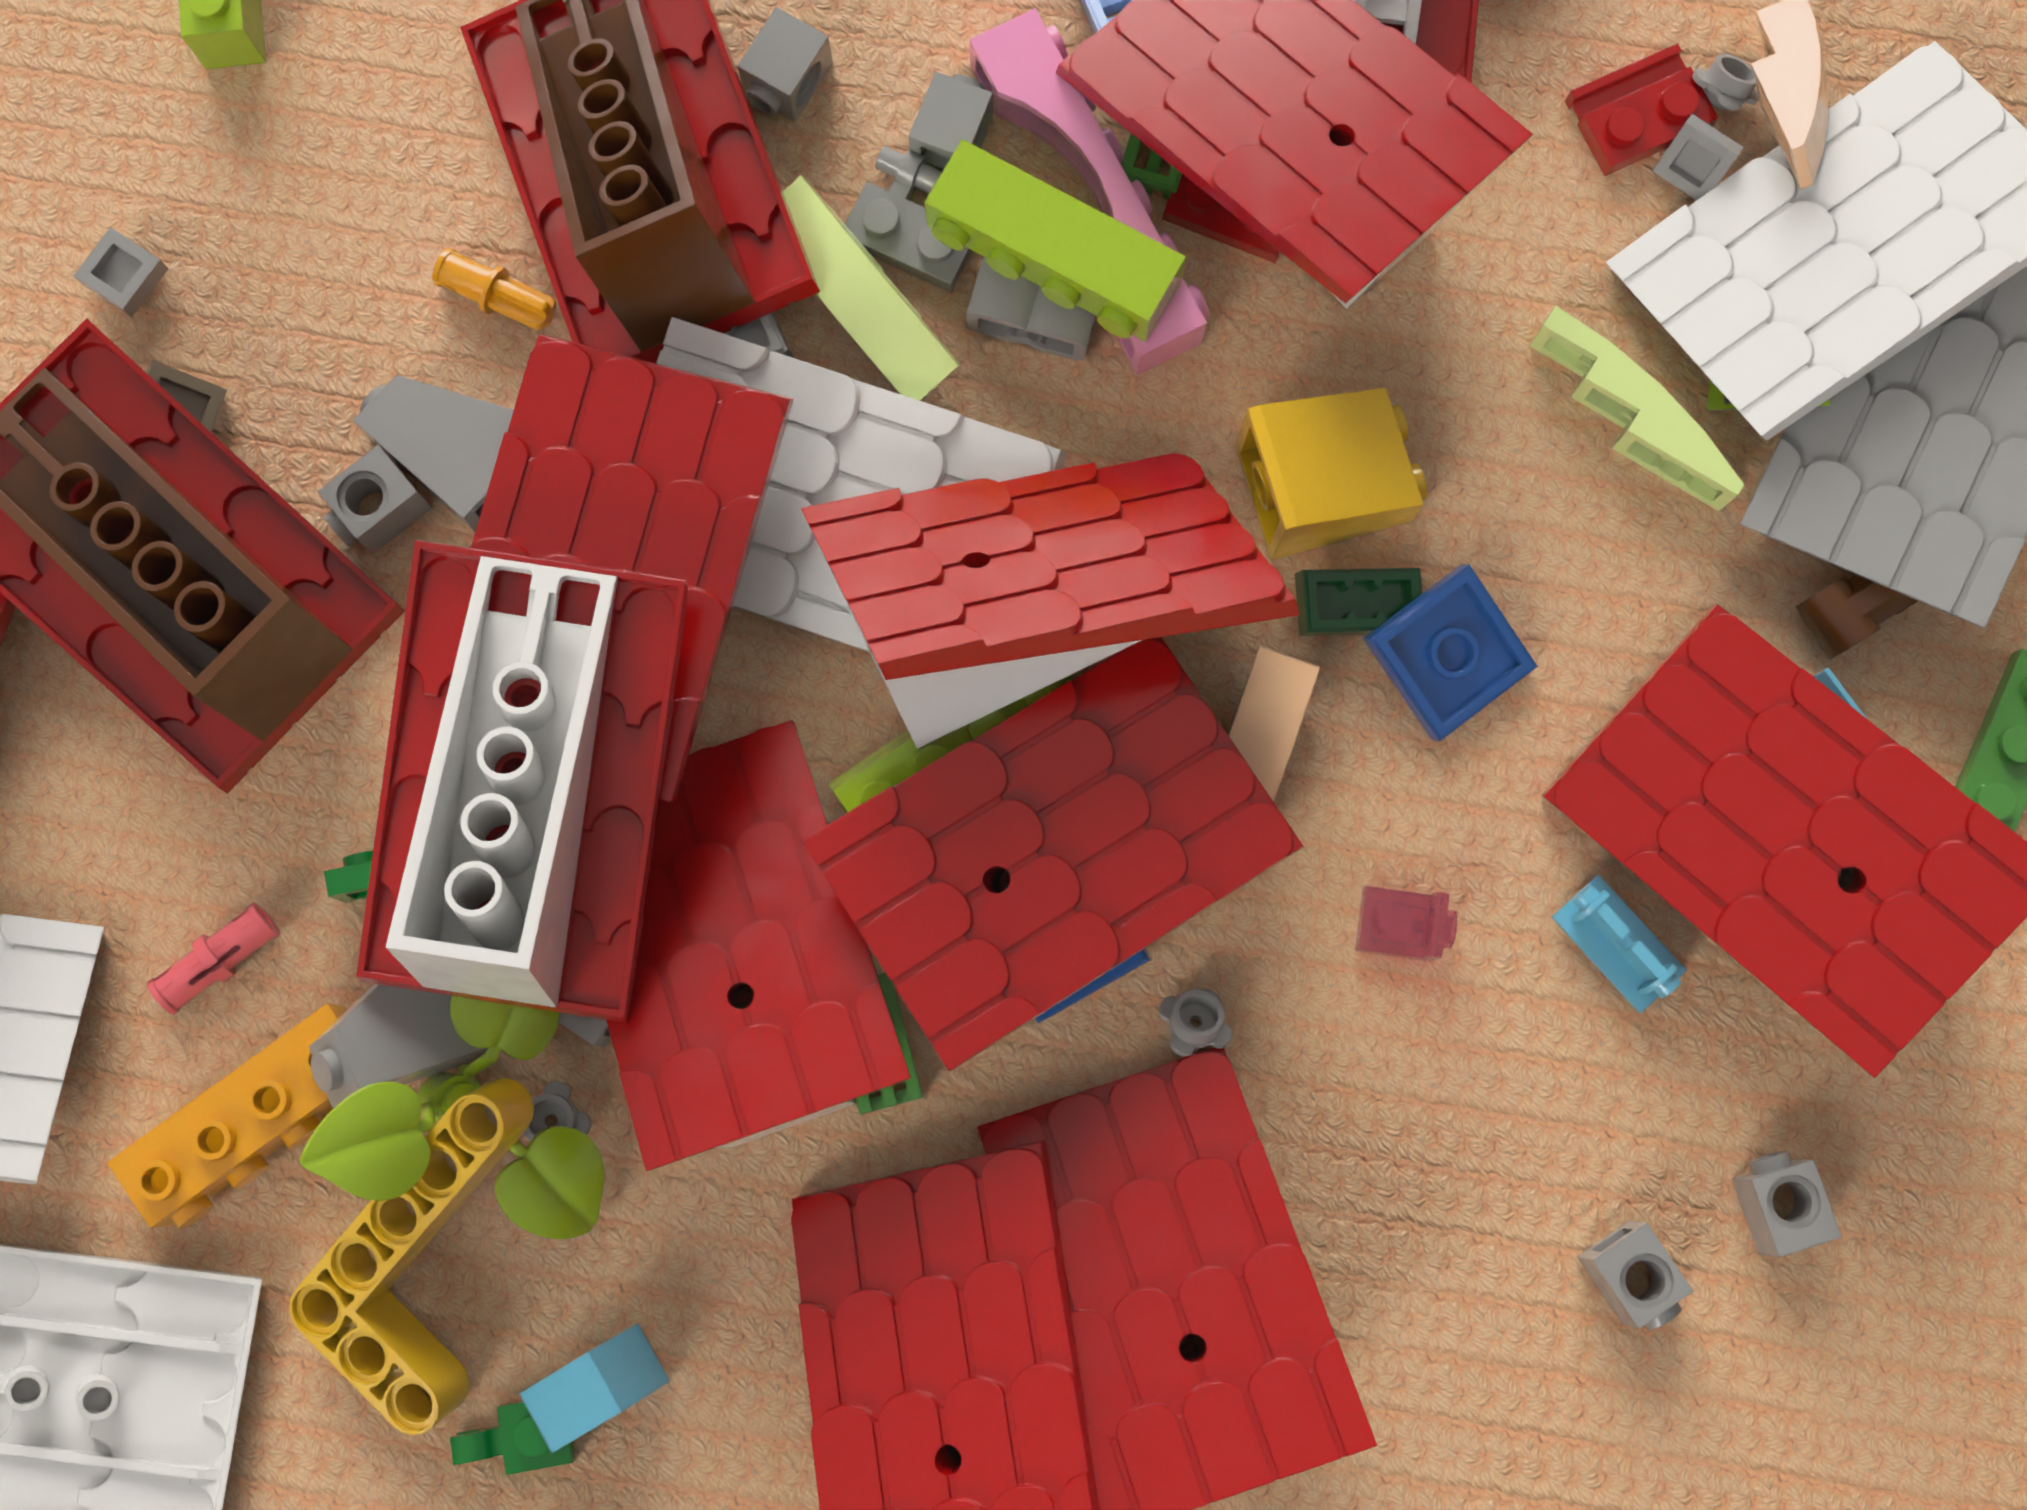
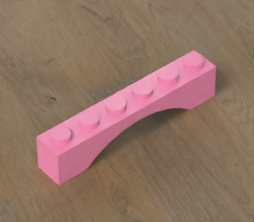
[970,8,1210,375]

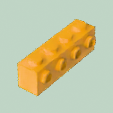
[106,1003,347,1229]

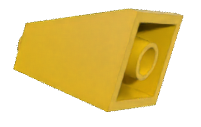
[1235,387,1427,561]

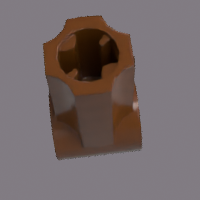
[1795,575,1918,659]

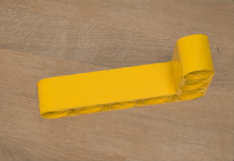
[289,1078,534,1435]

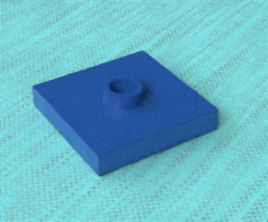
[1363,564,1538,742]

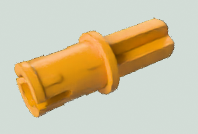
[432,248,556,330]

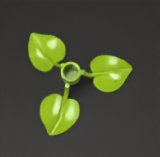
[299,996,605,1239]

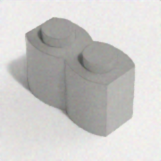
[966,256,1097,361]

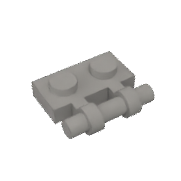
[845,146,972,293]

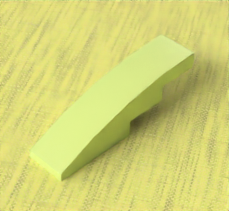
[783,175,961,401]
[1530,305,1744,511]

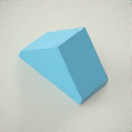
[519,1323,670,1453]

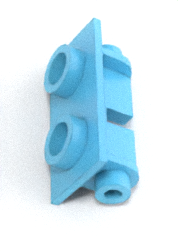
[1551,875,1687,1014]

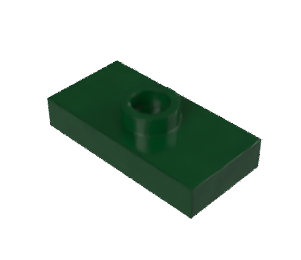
[1295,568,1422,636]

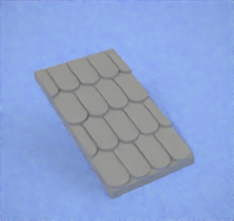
[1740,266,2027,628]

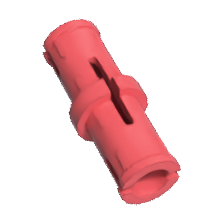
[147,902,280,1015]

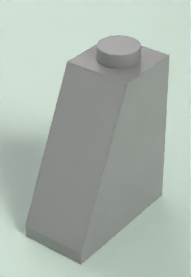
[353,375,514,532]
[309,984,488,1109]

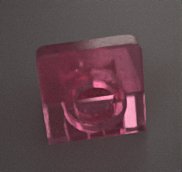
[1355,886,1457,962]

